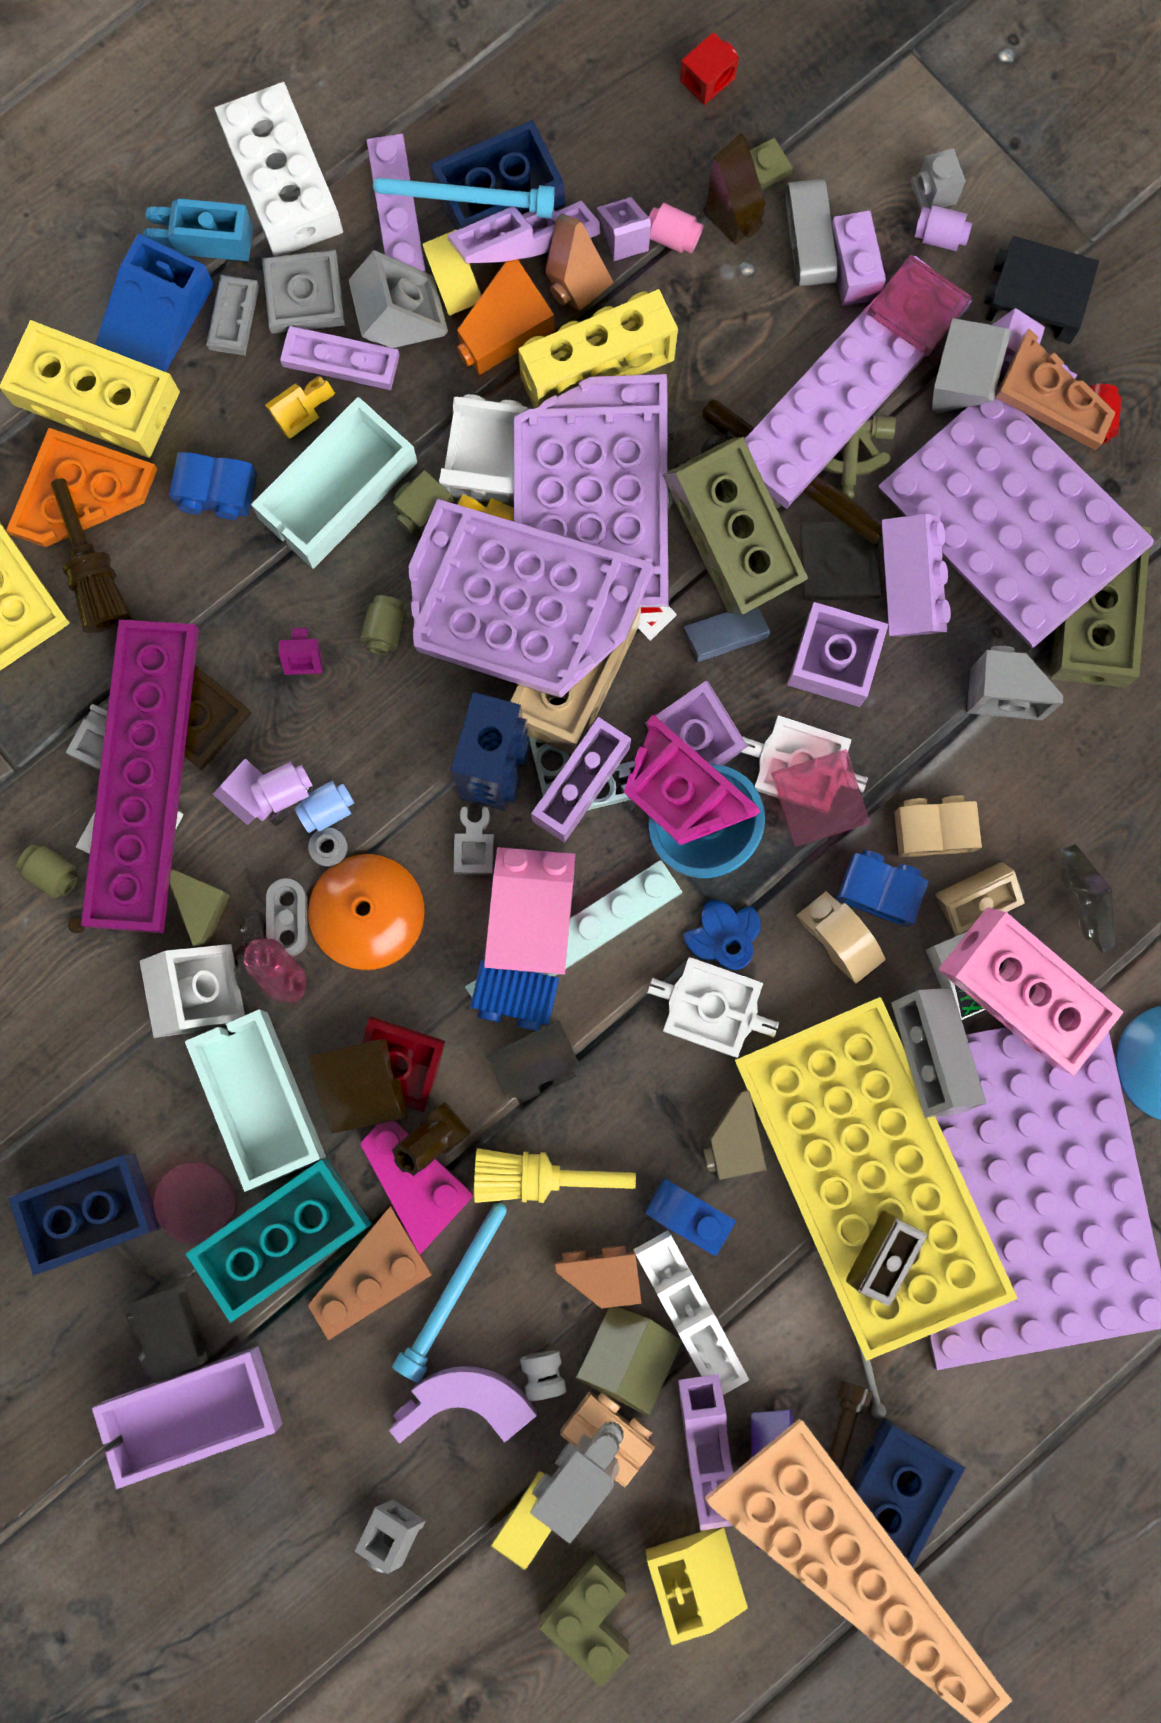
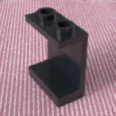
[983,236,1099,344]

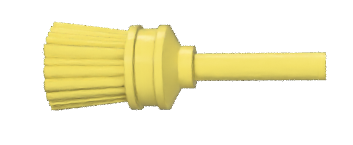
[474,1148,636,1203]

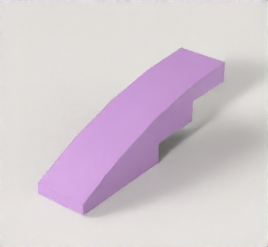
[448,200,600,263]

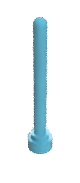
[373,178,555,219]
[392,1202,507,1383]

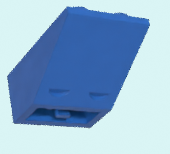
[95,233,214,372]

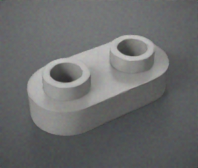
[266,878,308,957]

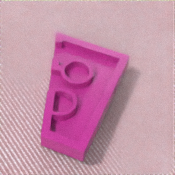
[360,1120,474,1255]

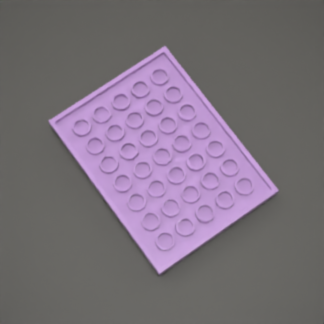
[903,1027,1161,1370]

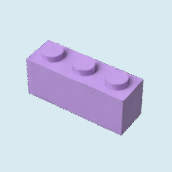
[882,513,951,637]
[531,717,631,843]

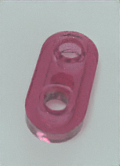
[244,939,307,1003]

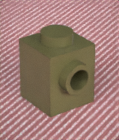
[393,470,454,536]

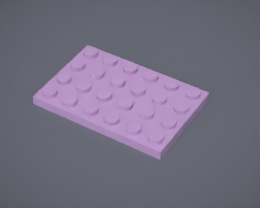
[878,387,1154,649]

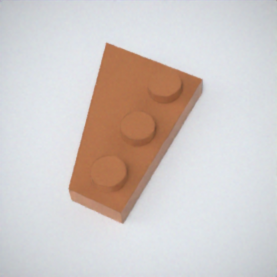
[995,328,1116,450]
[308,1206,432,1340]

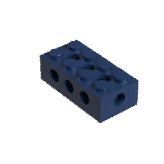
[450,692,530,811]
[849,1417,965,1568]

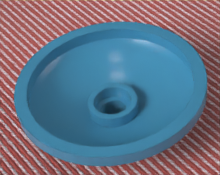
[649,764,765,878]
[1115,1006,1161,1120]

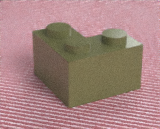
[539,1553,629,1688]

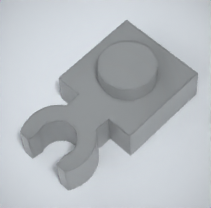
[454,807,494,875]

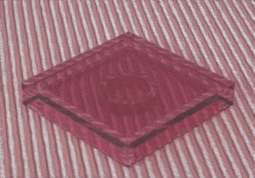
[867,254,972,356]
[771,749,870,847]

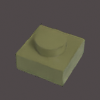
[750,138,793,190]

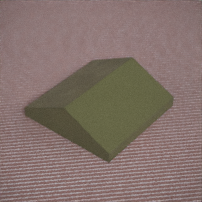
[576,1307,682,1416]

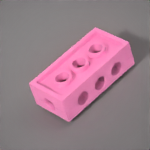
[938,907,1123,1076]

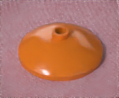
[308,854,425,970]

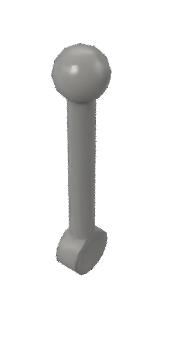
[856,1339,886,1419]

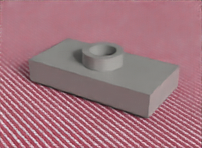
[206,275,259,356]

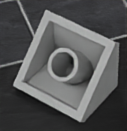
[932,318,1011,414]

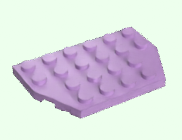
[514,374,669,607]
[408,499,654,698]

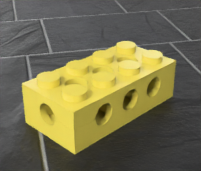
[518,289,678,409]
[0,320,180,458]

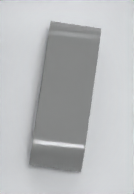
[785,179,837,287]

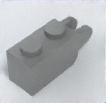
[530,1421,624,1544]

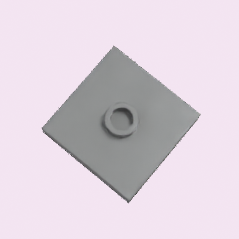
[262,250,345,334]

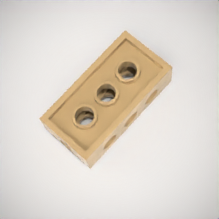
[510,607,641,755]

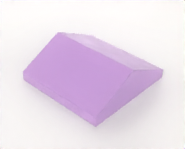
[645,681,748,766]

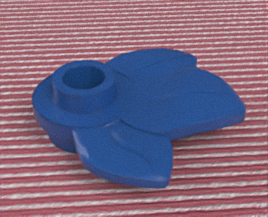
[683,899,761,970]

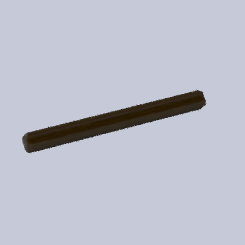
[702,399,883,545]

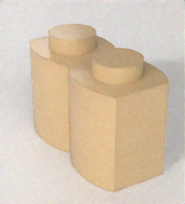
[894,795,982,857]

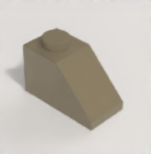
[703,1091,766,1180]

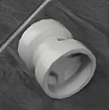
[520,1350,567,1401]

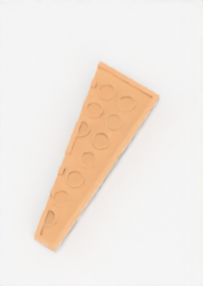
[704,1419,1012,1723]

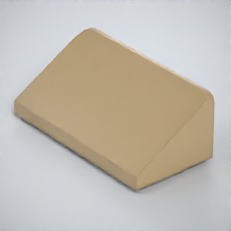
[935,862,1025,936]

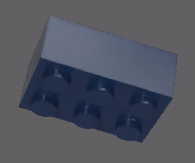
[431,120,565,230]
[8,1153,161,1276]

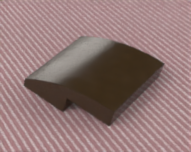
[309,1039,407,1134]

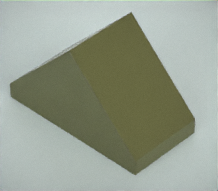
[170,869,231,947]

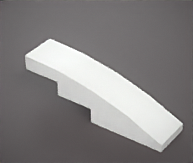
[633,1230,749,1395]

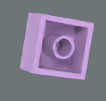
[787,602,889,707]

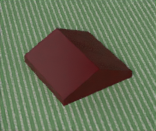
[362,1016,446,1112]

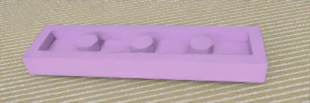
[367,134,425,272]

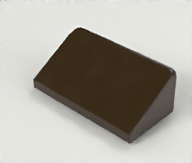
[846,1211,928,1307]

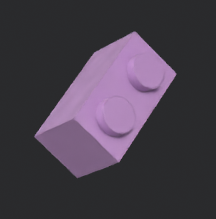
[832,210,886,307]

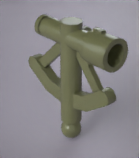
[823,413,896,500]

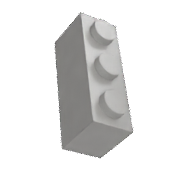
[891,988,986,1118]

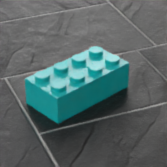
[186,1158,372,1323]

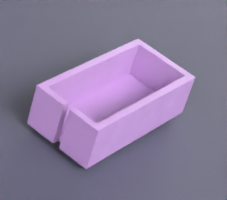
[92,1346,283,1489]

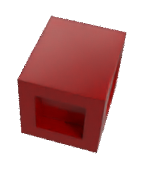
[679,32,739,105]

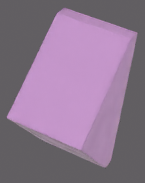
[596,197,651,261]

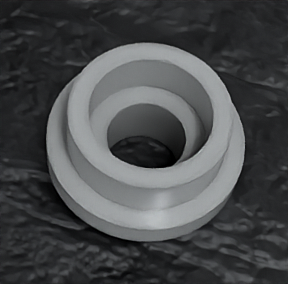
[308,828,348,867]

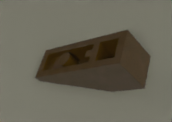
[705,133,765,245]

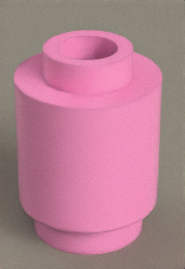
[649,203,703,253]

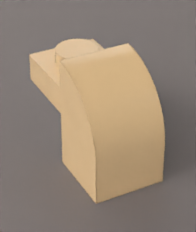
[797,891,886,984]

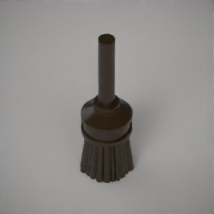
[50,478,132,633]

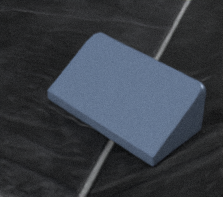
[684,607,770,663]

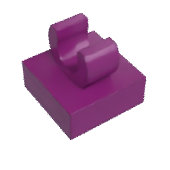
[278,628,323,675]

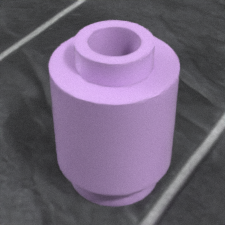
[915,205,973,252]
[250,761,313,814]

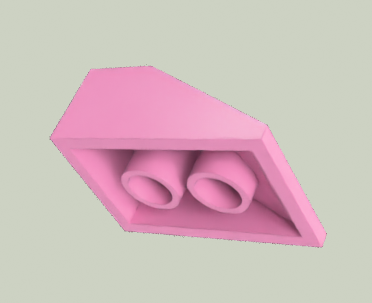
[485,847,576,974]

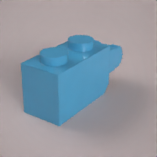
[143,199,253,261]

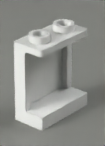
[439,394,528,506]

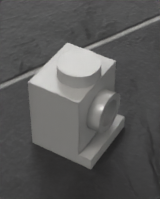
[910,148,966,211]
[355,1499,426,1574]

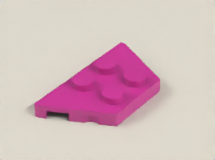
[624,715,760,845]

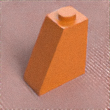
[456,259,555,375]

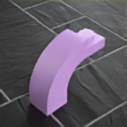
[389,1366,537,1444]
[678,1374,733,1531]

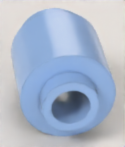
[293,780,354,833]

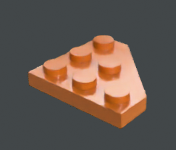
[6,428,158,547]

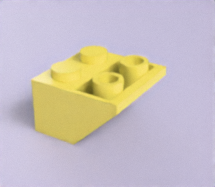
[645,1527,748,1645]

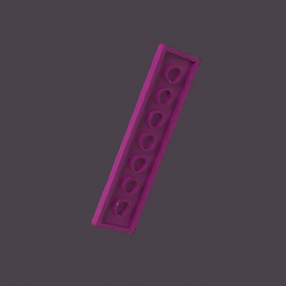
[81,620,199,933]

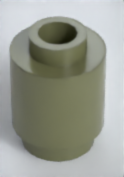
[360,595,406,655]
[16,844,78,898]

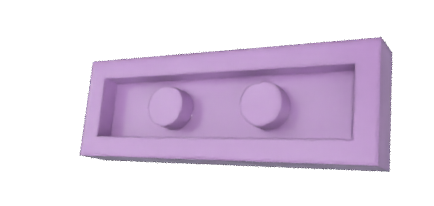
[280,326,400,390]

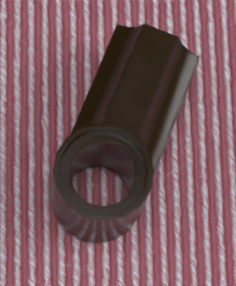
[392,1102,471,1176]

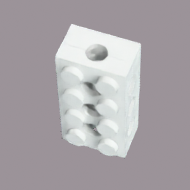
[215,82,343,257]

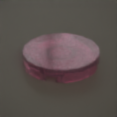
[153,1162,235,1243]

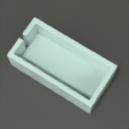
[251,397,417,569]
[185,1009,326,1192]

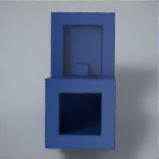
[644,1178,736,1257]

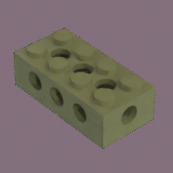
[663,437,808,615]
[1049,526,1151,688]

